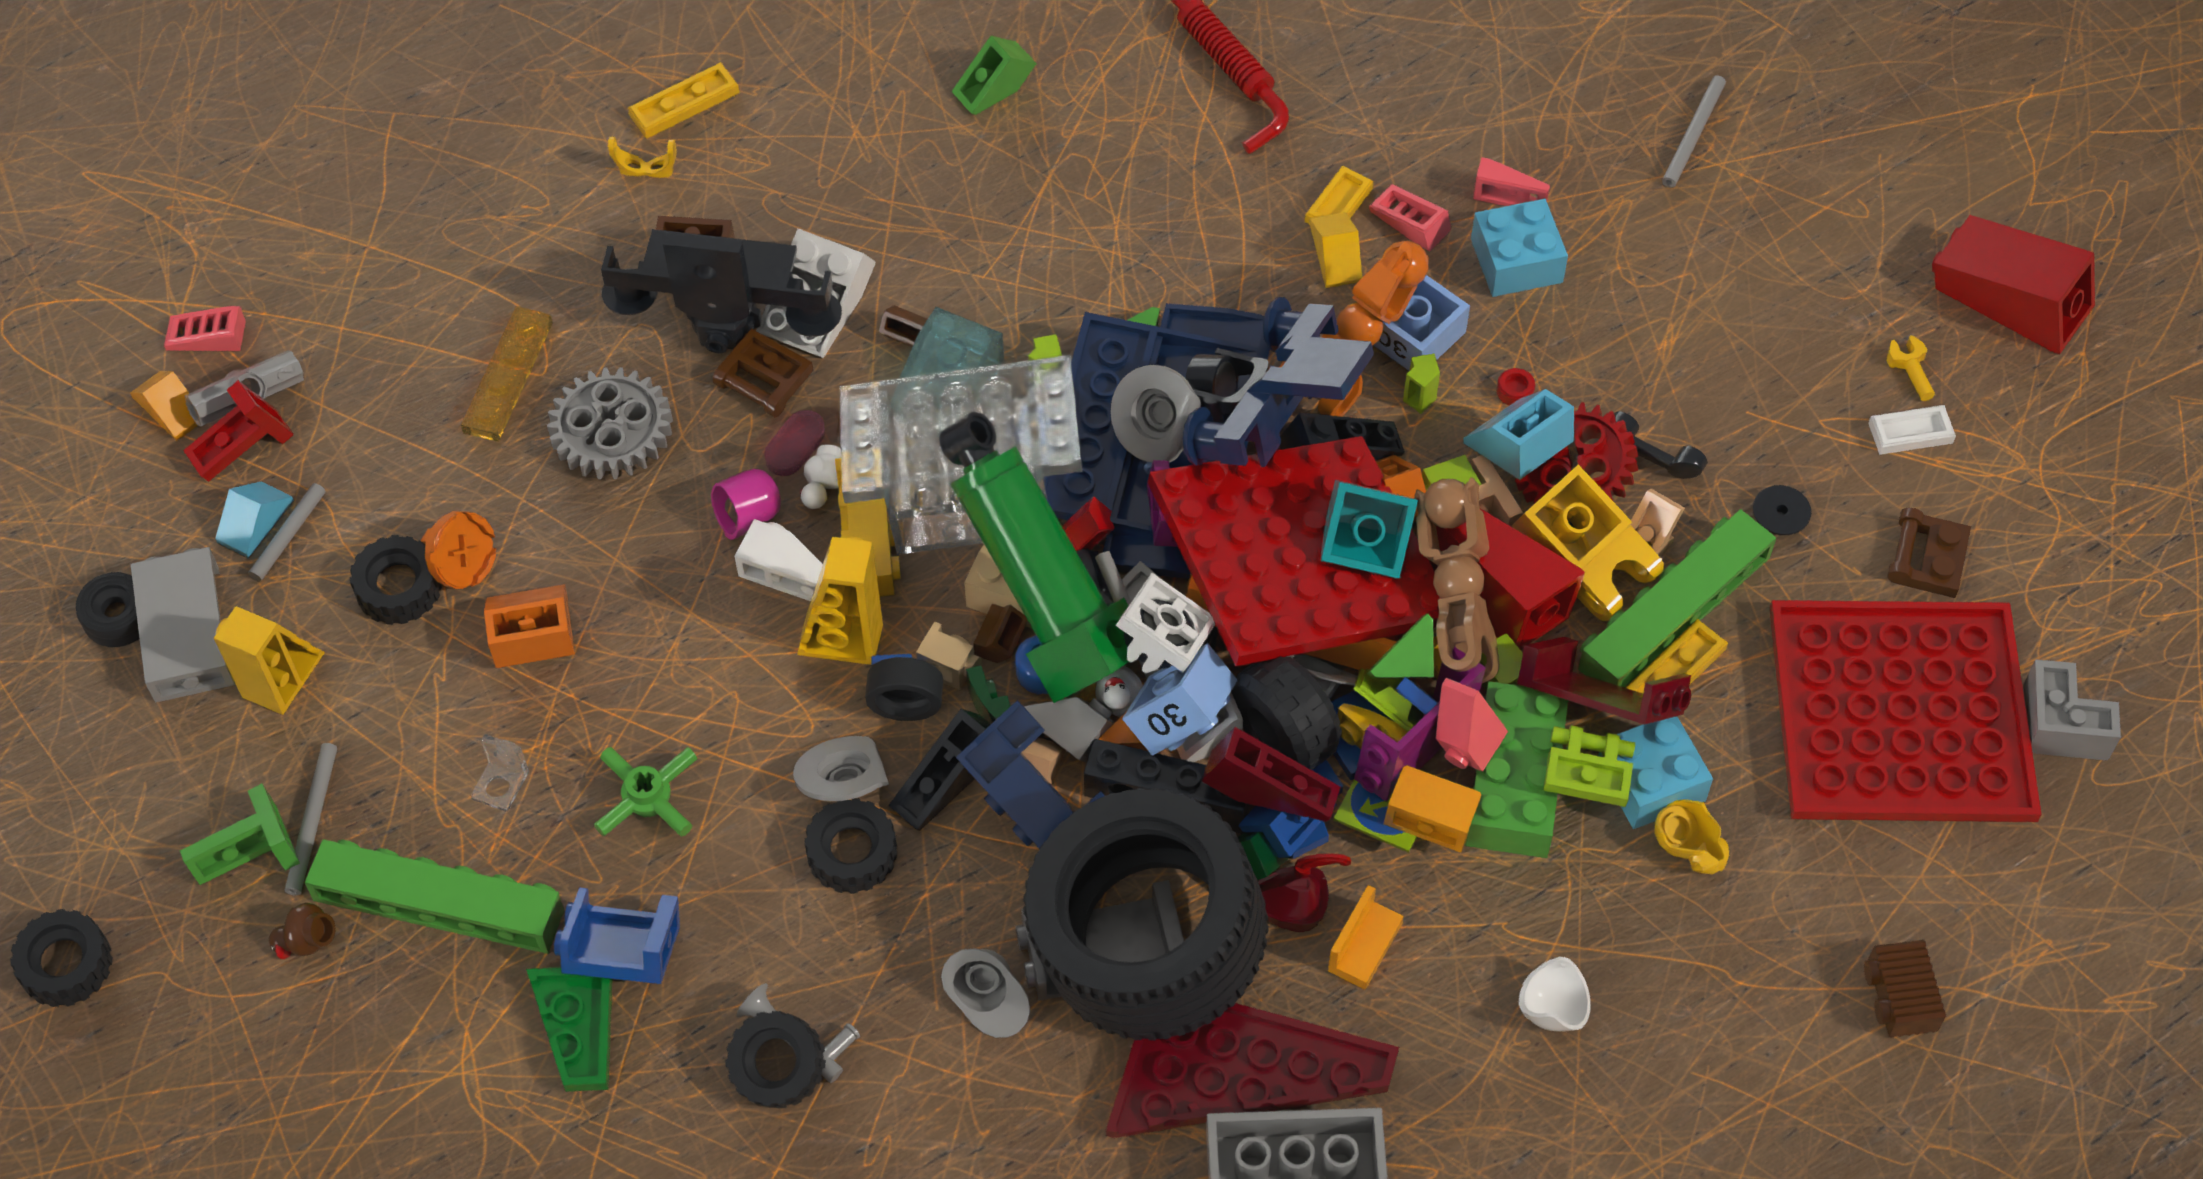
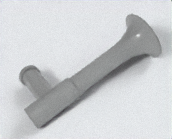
[736,983,860,1083]

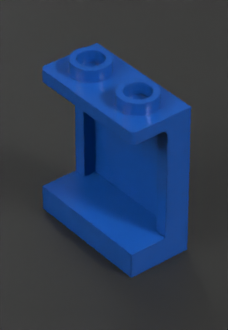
[554,888,680,984]

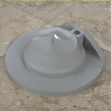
[1111,365,1201,462]
[793,736,889,801]

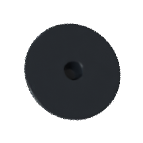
[1753,485,1811,535]

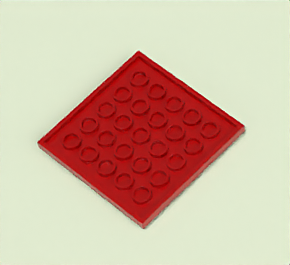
[1147,436,1441,666]
[1769,600,2042,822]

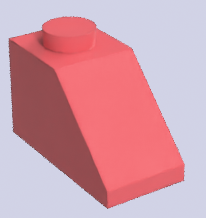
[1435,678,1508,772]

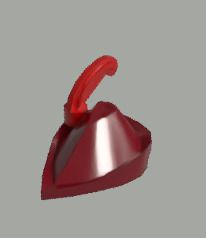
[1258,854,1352,932]

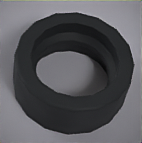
[865,657,943,721]

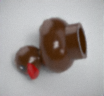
[268,902,336,959]

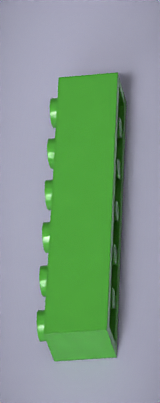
[1578,509,1776,688]
[305,839,564,954]

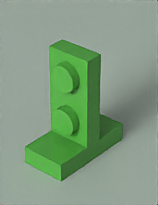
[180,783,300,885]

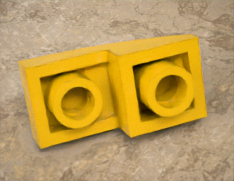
[1337,703,1408,749]

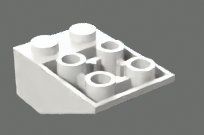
[756,229,876,358]

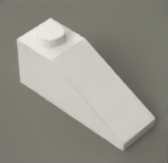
[734,519,823,601]

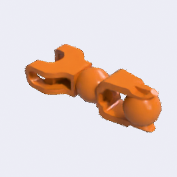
[1279,241,1429,417]

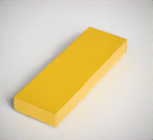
[628,62,740,139]
[1626,619,1728,693]

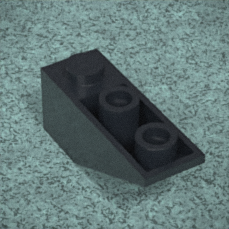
[1279,412,1405,461]

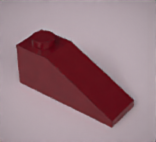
[1201,727,1340,822]

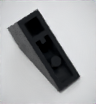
[889,709,990,831]

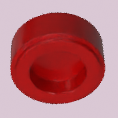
[1496,368,1536,405]

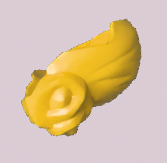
[1654,799,1729,874]

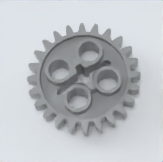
[547,367,673,479]

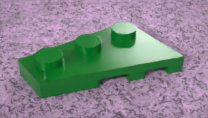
[526,967,612,1092]

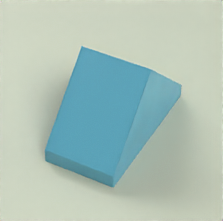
[215,481,294,558]

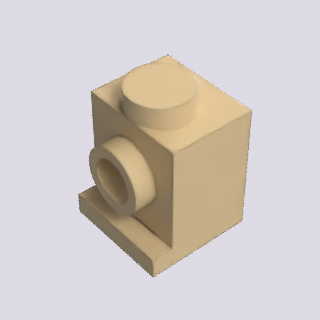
[916,622,981,690]

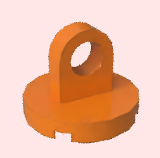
[420,511,496,589]

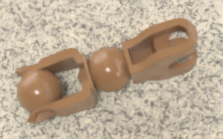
[1414,477,1499,683]

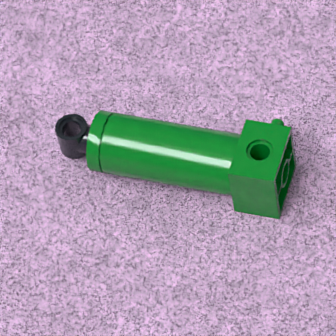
[939,412,1129,703]

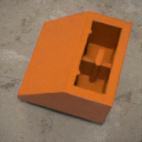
[484,584,575,668]

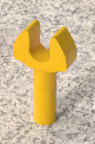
[1887,335,1935,401]

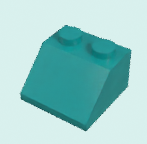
[1320,480,1418,579]

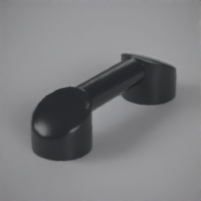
[1614,411,1708,479]

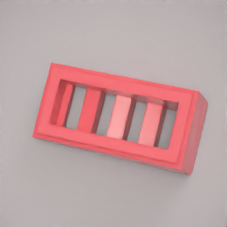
[1473,157,1550,206]
[1369,184,1451,251]
[164,306,246,351]

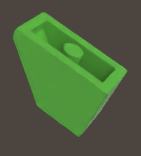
[951,36,1037,115]

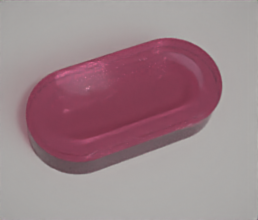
[764,410,825,476]

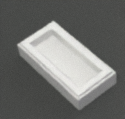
[1868,405,1956,455]

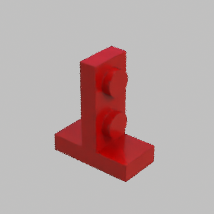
[183,380,294,482]

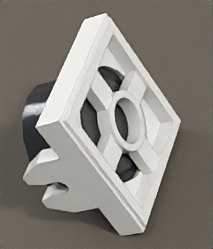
[1116,573,1215,673]

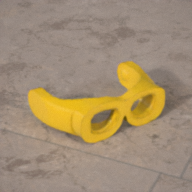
[608,137,677,178]

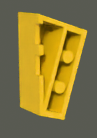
[214,606,325,715]

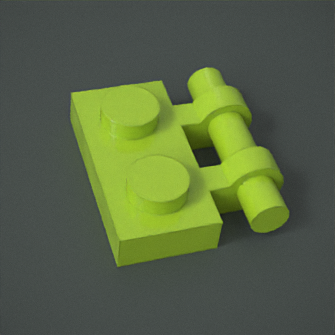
[1543,725,1635,807]

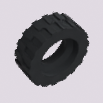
[349,535,442,625]
[805,798,897,894]
[10,909,113,1007]
[725,1011,826,1109]

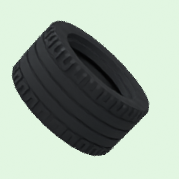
[1023,789,1269,1040]

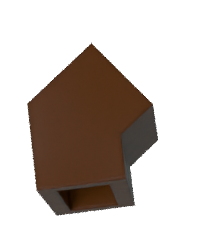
[879,305,936,352]
[973,603,1028,663]

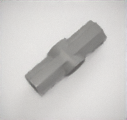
[184,350,304,426]

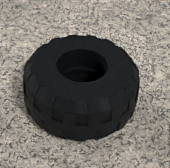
[1231,656,1342,770]

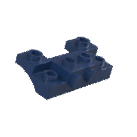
[956,700,1105,849]

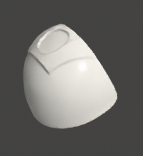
[1518,957,1590,1031]

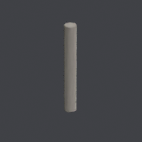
[248,483,326,582]

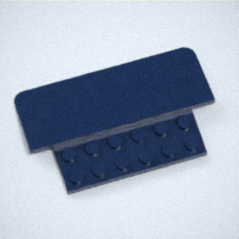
[1039,303,1270,579]

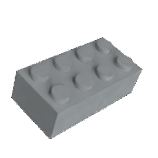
[1206,1108,1388,1179]

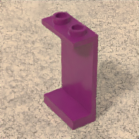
[1354,647,1486,802]

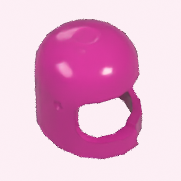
[711,469,781,540]

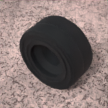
[76,572,139,647]

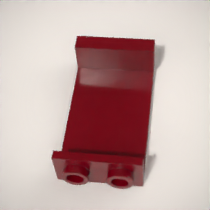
[1517,637,1691,725]

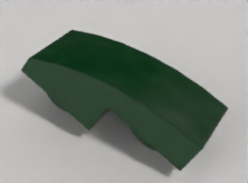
[966,665,1010,724]

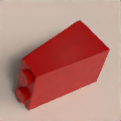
[1932,215,2095,354]
[1428,508,1585,650]

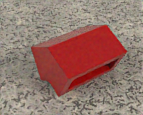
[1063,496,1115,551]

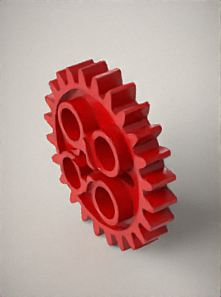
[1515,402,1639,504]

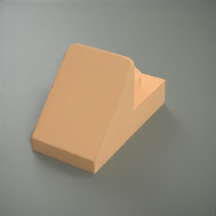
[1630,489,1685,558]

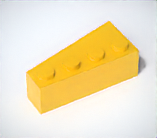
[797,537,883,665]

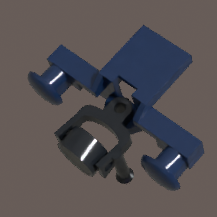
[1182,297,1374,467]

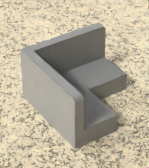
[2024,659,2121,760]

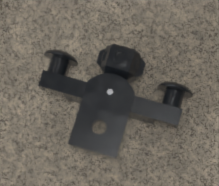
[601,229,842,354]

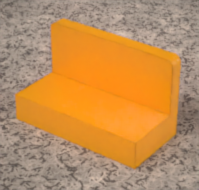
[1383,766,1481,853]
[1328,885,1404,990]

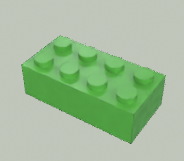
[1465,681,1568,858]

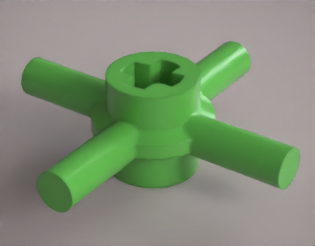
[594,747,697,837]

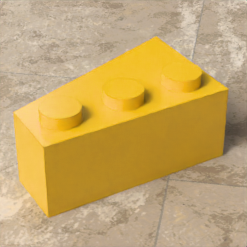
[835,454,901,596]

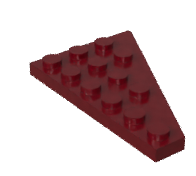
[1106,1003,1399,1138]

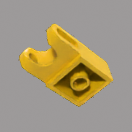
[1511,464,1664,621]

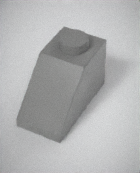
[1024,697,1115,763]

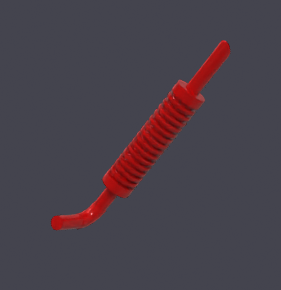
[1171,0,1289,154]

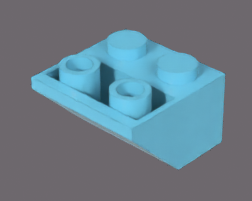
[1464,389,1574,480]

